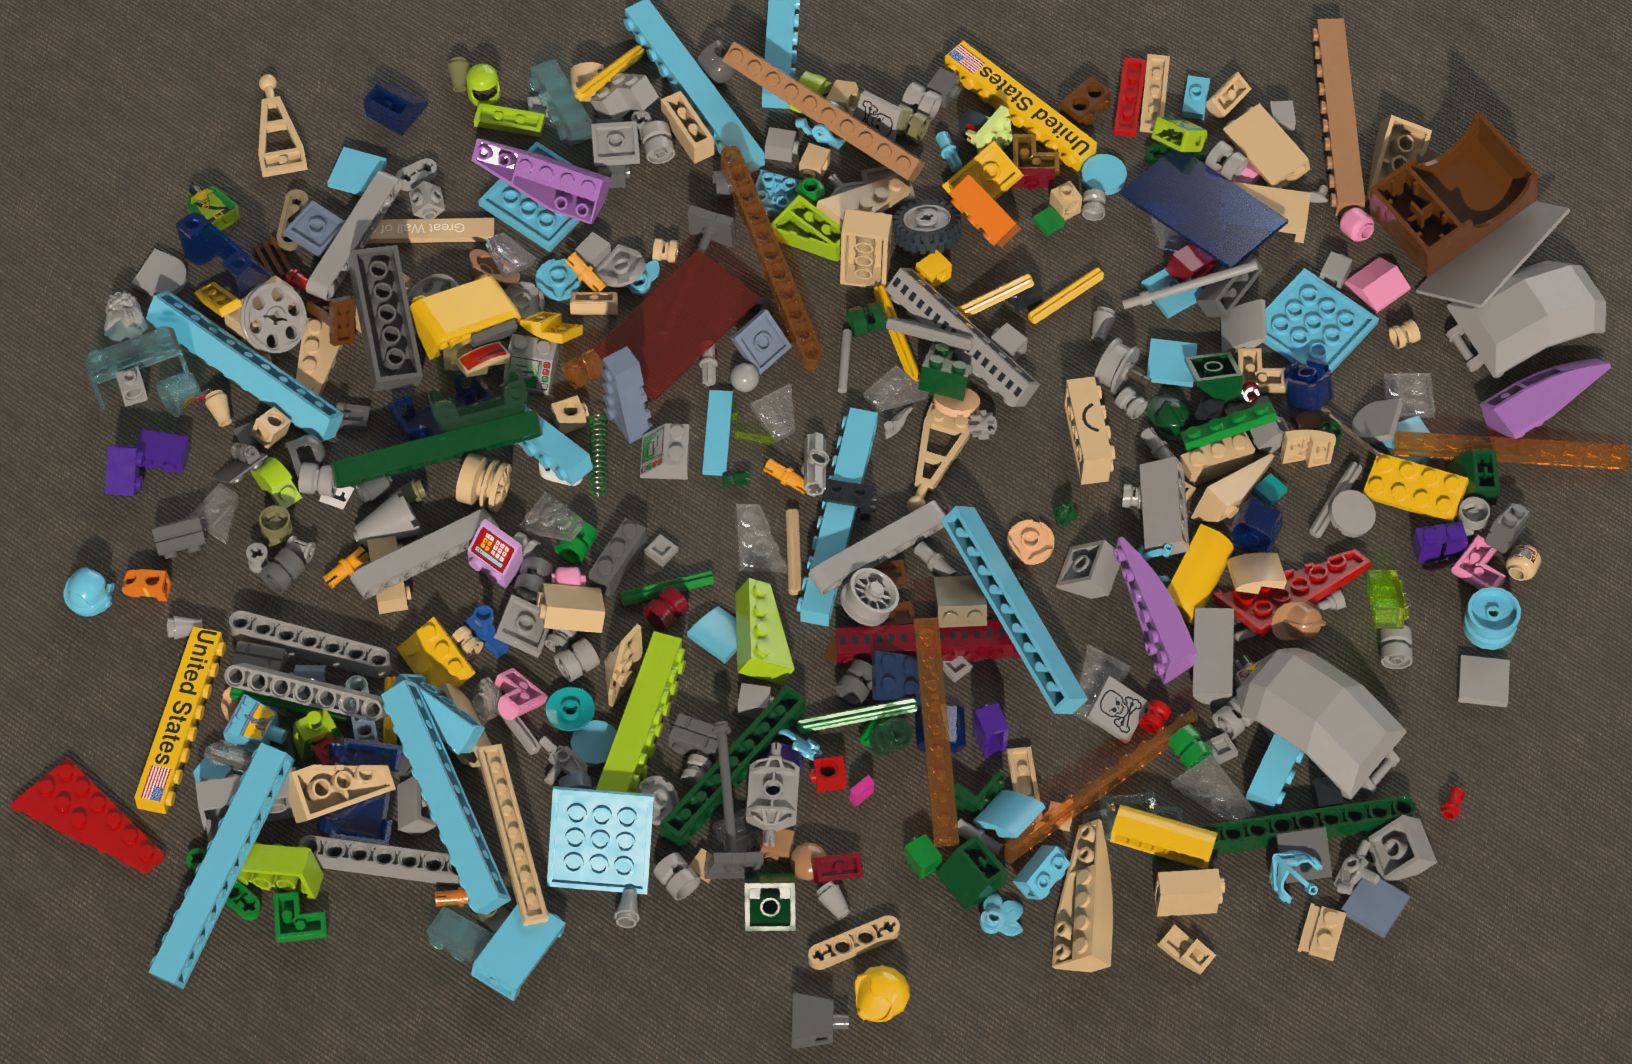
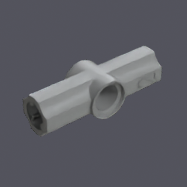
[801,432,830,497]

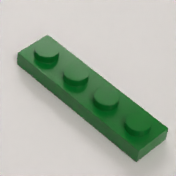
[1180,401,1277,452]

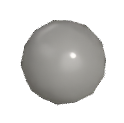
[730,363,760,392]

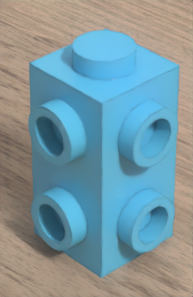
[1012,845,1071,900]

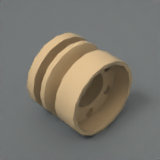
[456,453,511,512]

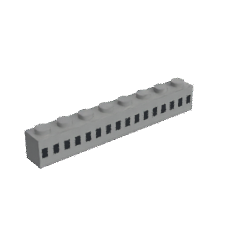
[885,268,1040,407]

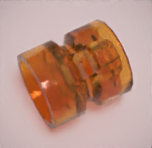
[562,348,603,390]

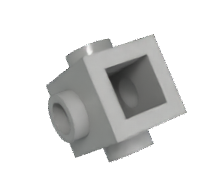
[409,181,445,220]

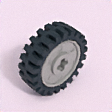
[893,199,962,254]

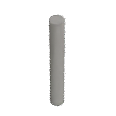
[838,329,852,393]

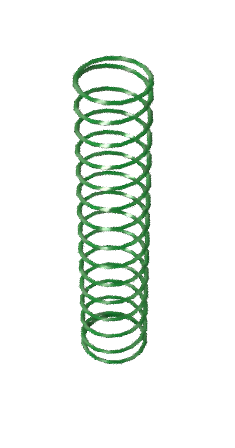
[590,415,607,496]

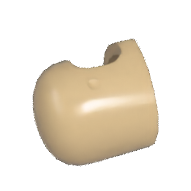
[570,62,604,102]

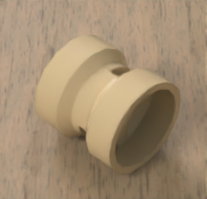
[652,238,679,264]
[1388,319,1421,349]
[451,626,483,660]

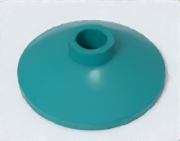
[546,687,595,731]

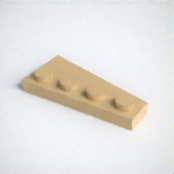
[816,176,911,227]
[296,318,343,397]

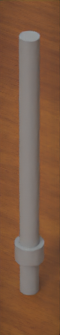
[1122,261,1259,309]

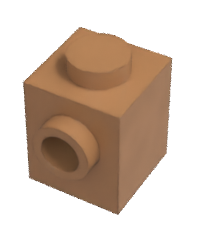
[756,829,795,864]

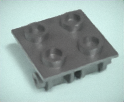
[212,442,268,484]

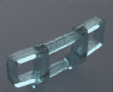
[1082,790,1183,843]

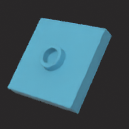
[1141,268,1203,319]

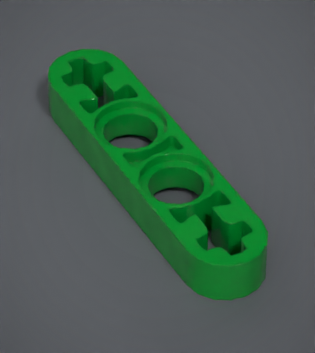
[186,848,261,921]

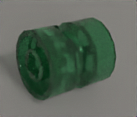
[869,717,912,755]

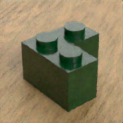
[918,343,973,401]

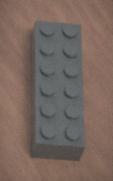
[348,245,423,392]

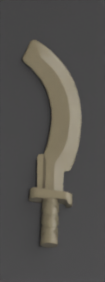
[1306,396,1384,459]

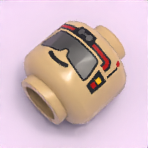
[1506,545,1541,581]

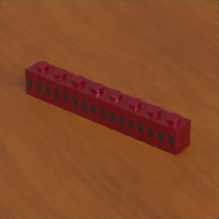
[836,620,1021,667]

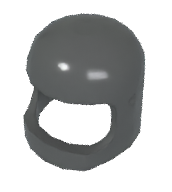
[697,40,736,84]
[285,435,326,477]

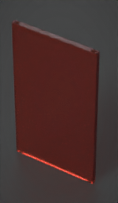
[593,249,760,401]

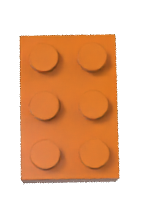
[949,174,1022,248]

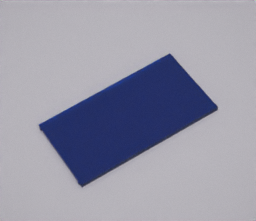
[1120,148,1288,269]

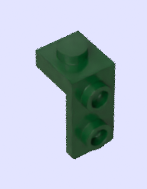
[950,769,1005,817]

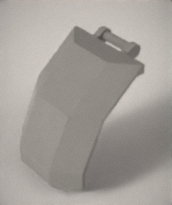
[1446,261,1607,378]
[1236,648,1406,799]

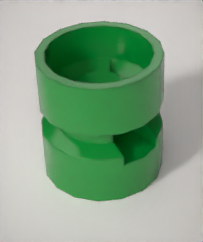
[555,519,597,564]
[1167,725,1214,772]

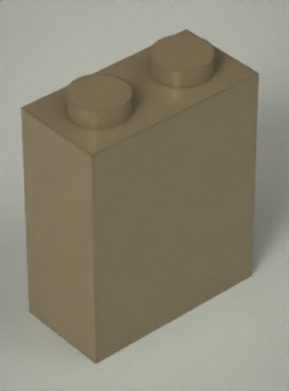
[934,575,987,628]

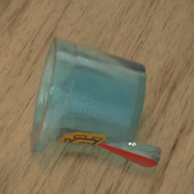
[156,370,212,418]

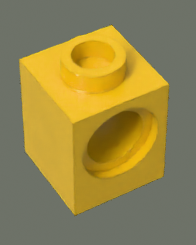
[915,250,952,289]

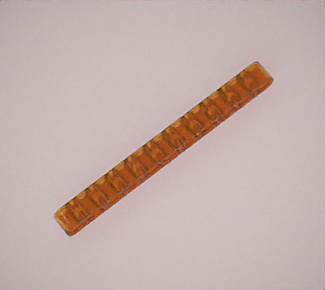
[721,145,822,371]

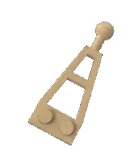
[258,74,308,177]
[907,403,971,513]

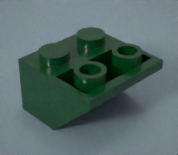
[1444,450,1500,505]
[936,835,1008,911]

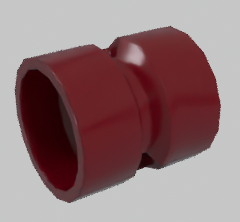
[643,586,689,632]

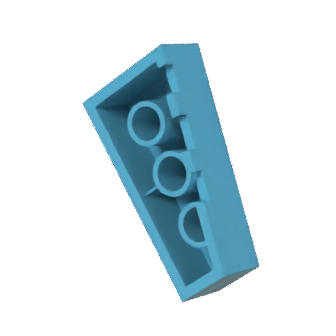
[392,674,485,755]

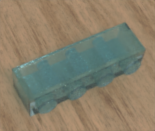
[528,58,593,147]
[427,906,495,967]

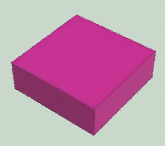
[849,775,874,807]

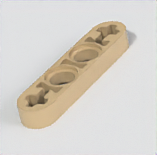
[808,915,900,970]

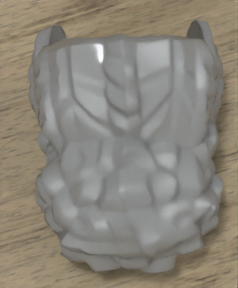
[104,291,148,343]

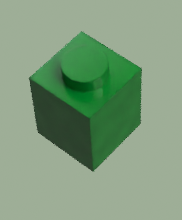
[904,833,942,879]

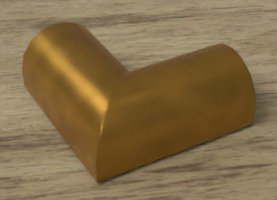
[1013,134,1060,176]

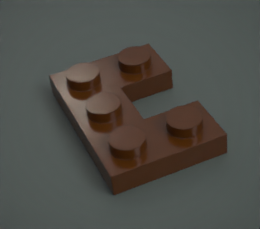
[872,559,916,626]

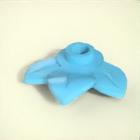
[623,260,660,295]
[779,729,822,761]
[979,893,1023,936]

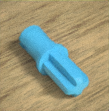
[935,131,963,172]

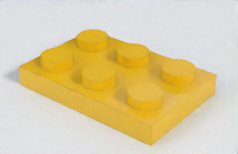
[942,141,1024,216]
[397,617,476,696]

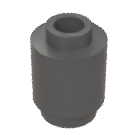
[356,476,393,502]

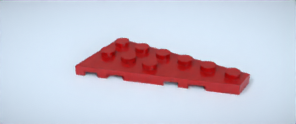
[1213,549,1371,637]
[10,758,165,874]

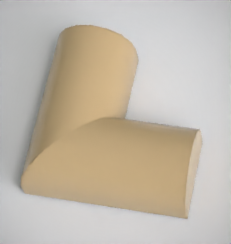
[1238,348,1286,393]

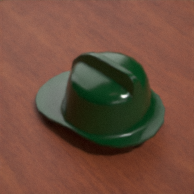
[1146,395,1193,442]

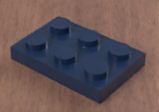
[872,650,944,709]

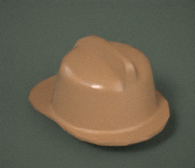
[468,249,520,284]
[1271,601,1326,640]

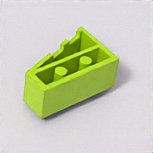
[768,195,842,262]

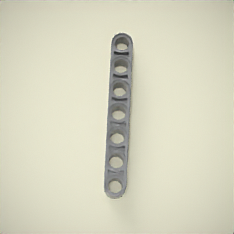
[306,170,402,301]
[808,501,946,595]
[350,509,500,599]
[229,611,391,679]
[225,663,388,721]
[299,835,461,887]

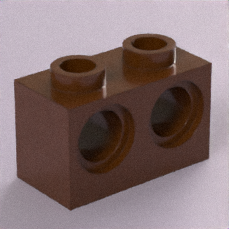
[1059,76,1111,129]

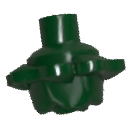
[1052,498,1078,527]

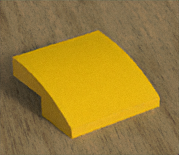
[520,311,583,344]

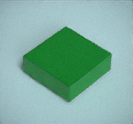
[1033,206,1065,237]

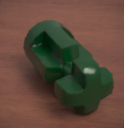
[722,470,751,487]

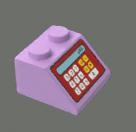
[467,519,523,588]

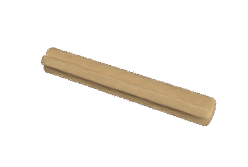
[786,509,802,595]

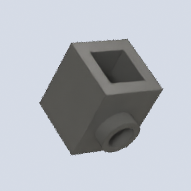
[926,67,961,109]

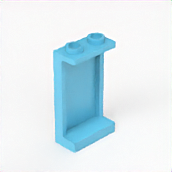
[471,905,565,1001]

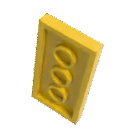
[1362,453,1469,523]

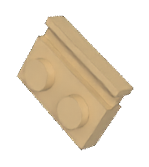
[1297,903,1346,961]

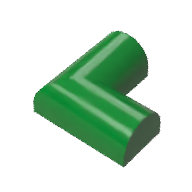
[273,891,328,943]

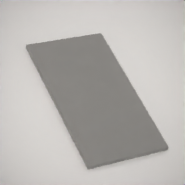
[1416,201,1570,308]

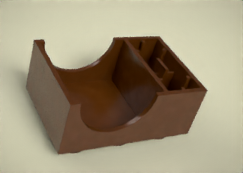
[1370,111,1539,278]

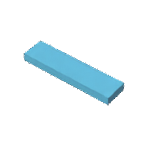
[702,390,733,476]

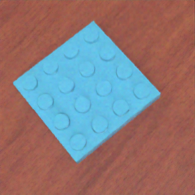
[478,141,580,252]
[1263,268,1379,383]
[547,786,654,894]

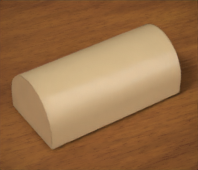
[1206,72,1251,118]
[570,292,618,315]

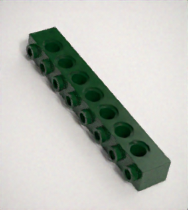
[660,686,806,851]

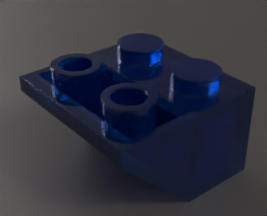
[363,82,428,136]

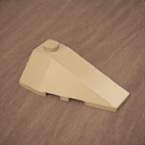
[1366,115,1432,201]
[1191,453,1274,522]
[604,624,643,707]
[288,765,396,823]

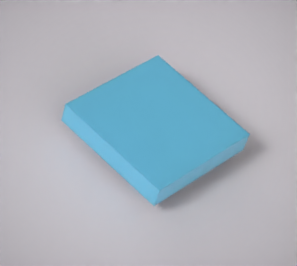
[327,147,387,196]
[747,170,801,218]
[1147,338,1197,387]

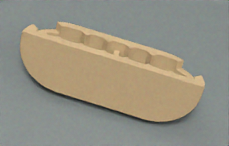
[439,683,491,767]

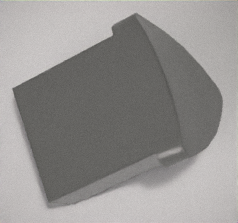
[336,402,371,431]

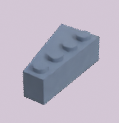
[601,346,654,443]

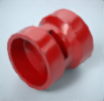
[1139,700,1172,734]

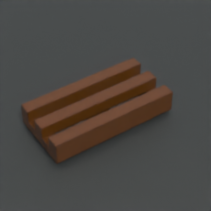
[253,237,292,280]

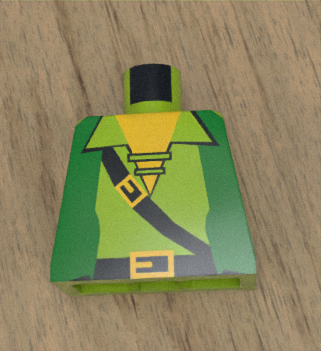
[1151,116,1208,152]
[186,185,240,241]
[292,709,345,762]

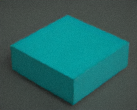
[1254,473,1288,506]

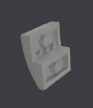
[1221,299,1266,354]

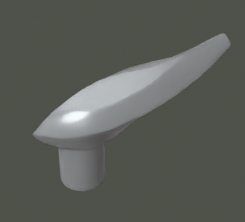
[1302,185,1328,203]
[884,406,913,439]

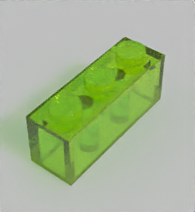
[1366,570,1409,629]

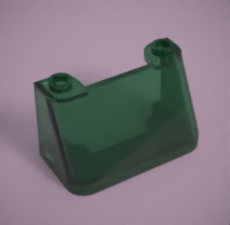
[428,368,530,434]

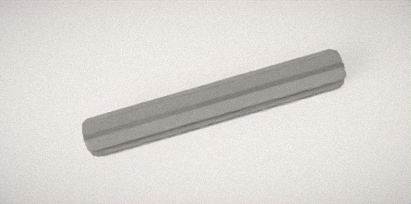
[886,316,974,351]
[1309,462,1362,538]
[478,677,541,755]

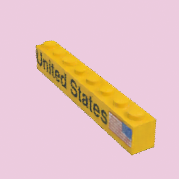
[944,41,1097,172]
[134,626,226,814]

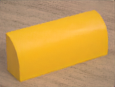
[1167,524,1234,625]
[1110,805,1218,869]

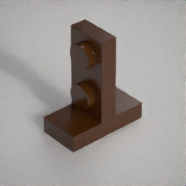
[306,295,355,346]

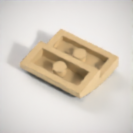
[1280,430,1336,468]
[1227,553,1287,594]

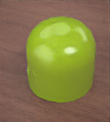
[466,63,500,106]

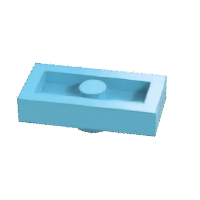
[1181,75,1210,120]

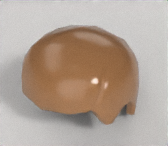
[789,842,827,881]

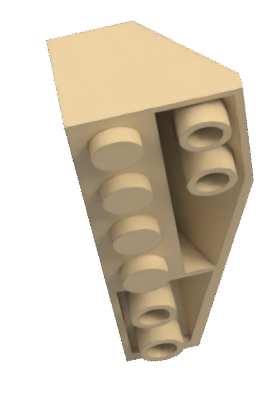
[1052,819,1113,972]

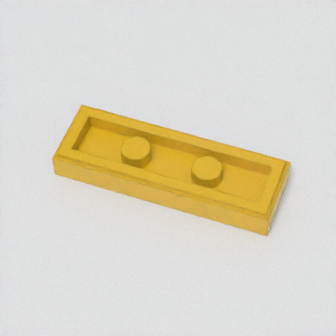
[194,282,242,317]

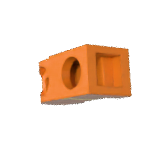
[122,569,172,602]

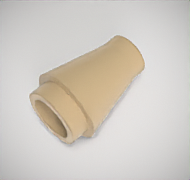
[205,390,232,427]

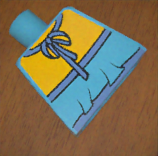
[223,694,287,750]

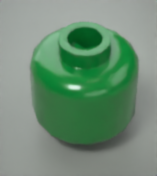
[795,178,825,207]

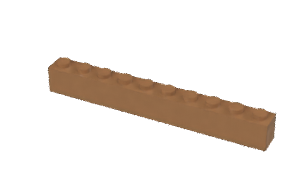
[1312,18,1365,216]
[722,42,926,182]

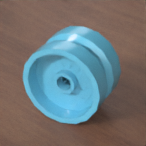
[1463,587,1521,650]

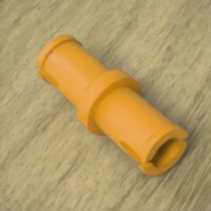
[564,252,607,292]
[763,458,807,495]
[323,546,370,588]

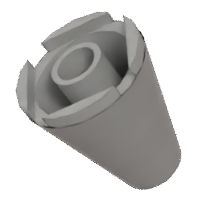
[353,490,423,548]

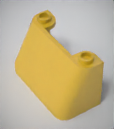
[409,274,521,360]

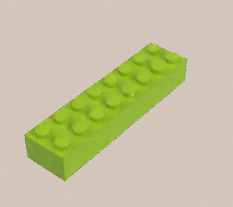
[596,631,686,793]

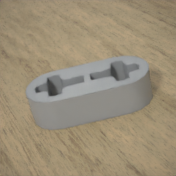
[396,158,438,191]

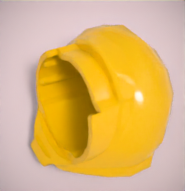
[855,965,910,1022]

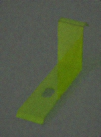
[732,413,774,445]

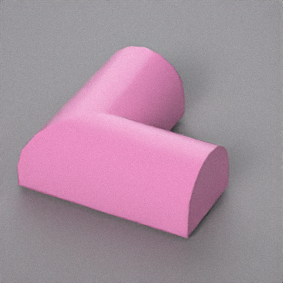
[1451,535,1506,590]
[495,668,548,720]

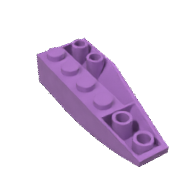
[471,138,612,224]
[1480,358,1611,439]
[1114,537,1198,684]

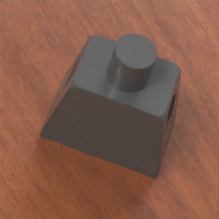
[792,993,849,1049]

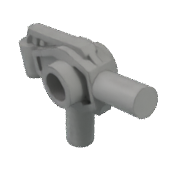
[539,736,588,785]
[1334,840,1380,895]

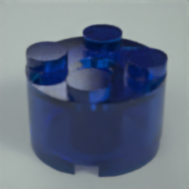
[1284,360,1333,412]
[1228,498,1283,553]

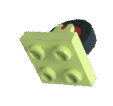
[958,105,1013,154]

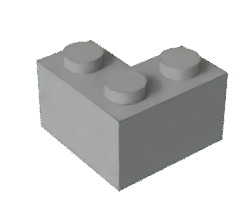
[590,73,659,119]

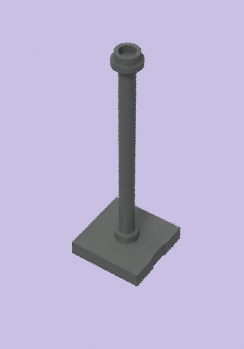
[656,205,736,347]
[704,721,764,879]

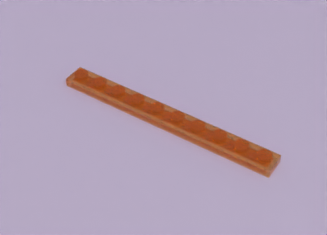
[1392,431,1630,470]
[913,617,959,847]
[1004,709,1198,864]

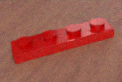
[1113,57,1147,138]

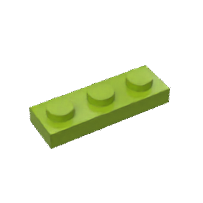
[474,103,545,137]

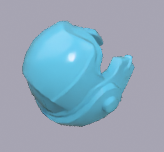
[64,567,114,617]

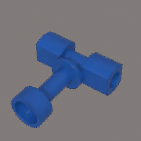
[463,605,509,659]

